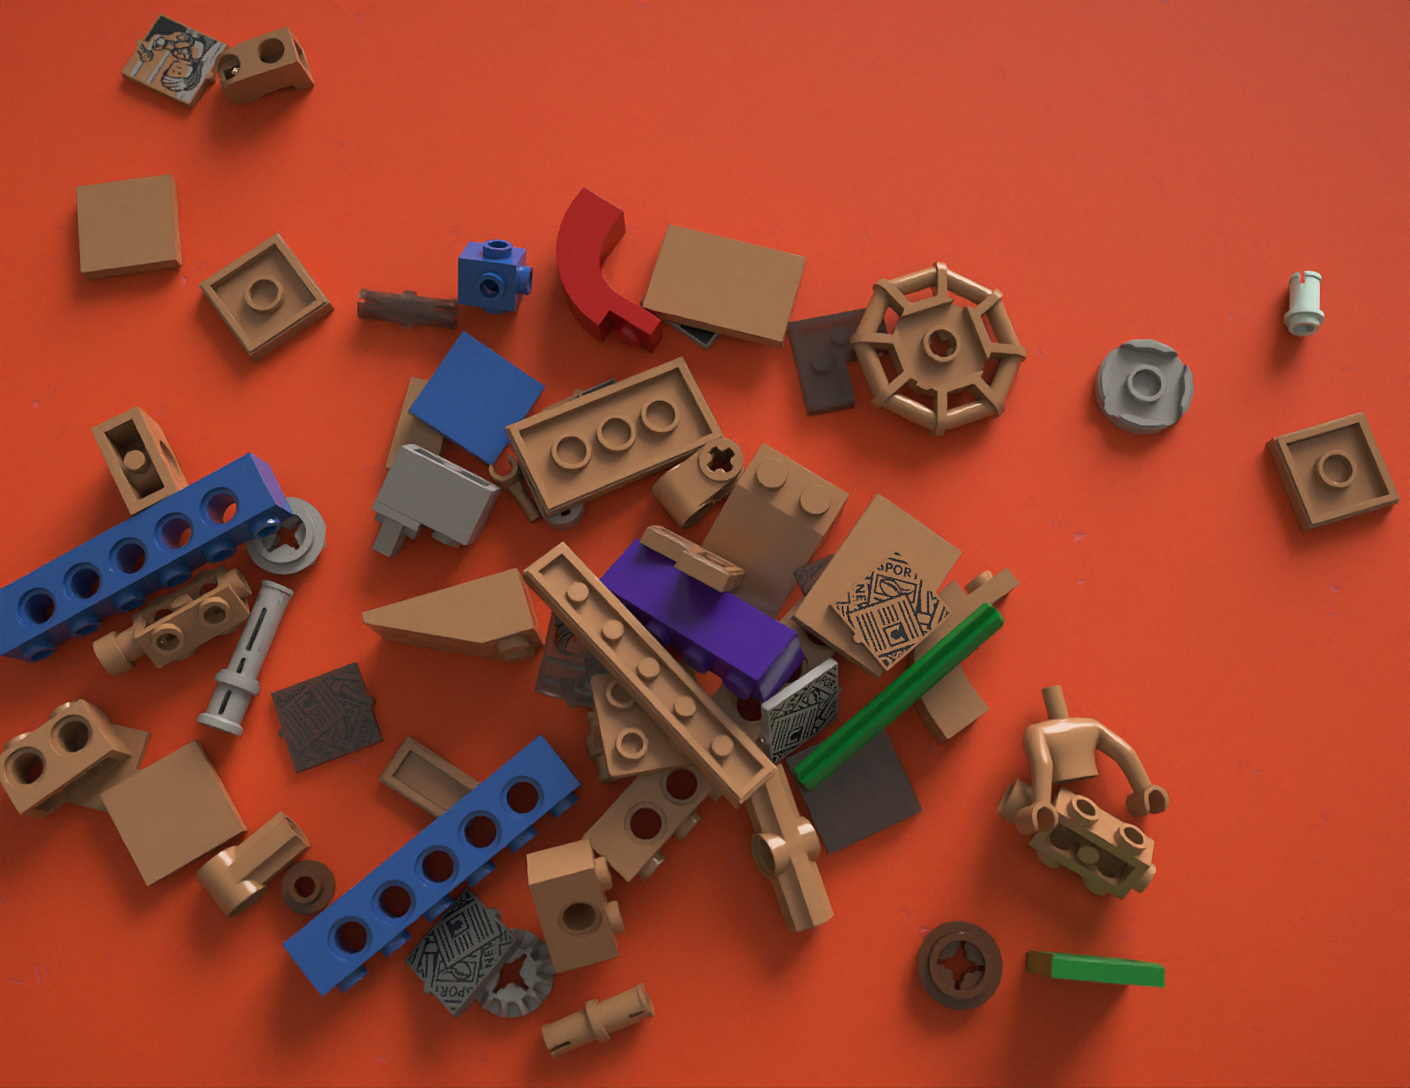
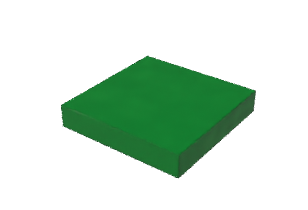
[1026,950,1165,988]

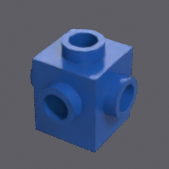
[458,239,533,314]

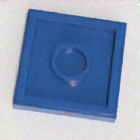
[408,331,545,467]

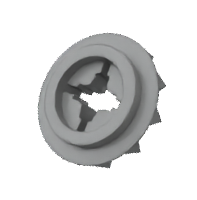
[246,497,327,576]
[476,929,554,1018]

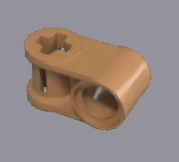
[651,438,744,530]

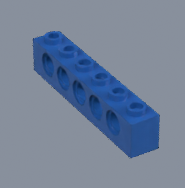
[0,452,294,663]
[282,735,581,997]

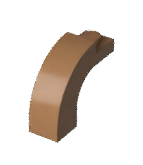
[907,567,1020,745]

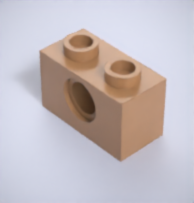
[91,406,189,516]
[527,838,625,974]

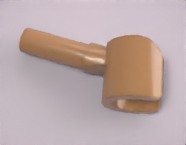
[489,454,541,523]

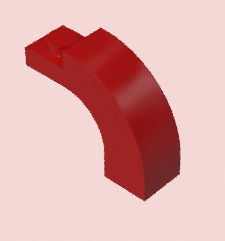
[556,187,662,353]

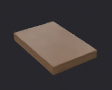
[642,224,806,349]
[790,493,962,679]

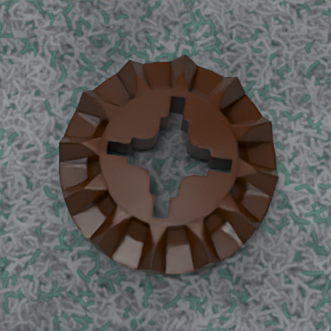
[916,921,1003,1010]

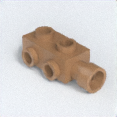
[93,564,252,677]
[996,778,1156,900]

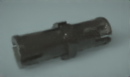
[357,288,459,330]

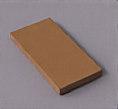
[505,357,725,519]

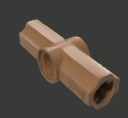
[744,764,834,932]

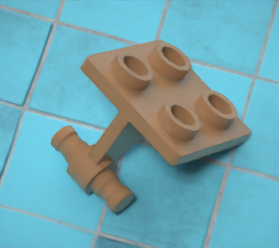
[586,662,697,784]

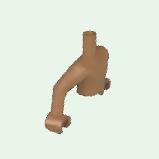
[1015,685,1169,835]

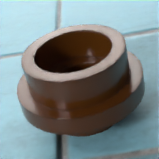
[281,860,336,914]

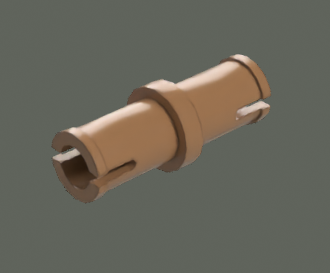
[542,983,655,1059]

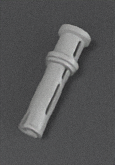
[196,580,294,737]

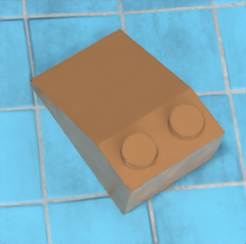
[701,443,850,619]
[362,568,545,663]

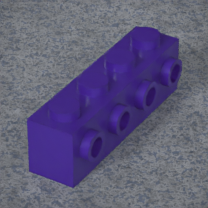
[599,539,805,704]

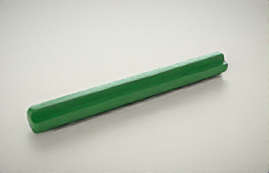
[793,602,1005,790]

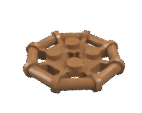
[849,262,1027,436]

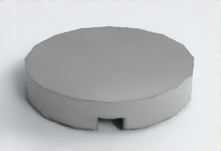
[1094,339,1194,434]

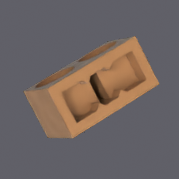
[0,699,132,819]

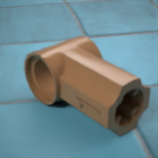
[196,812,312,919]

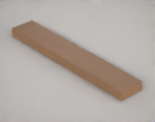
[522,542,778,809]

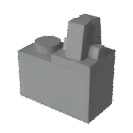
[371,444,502,558]

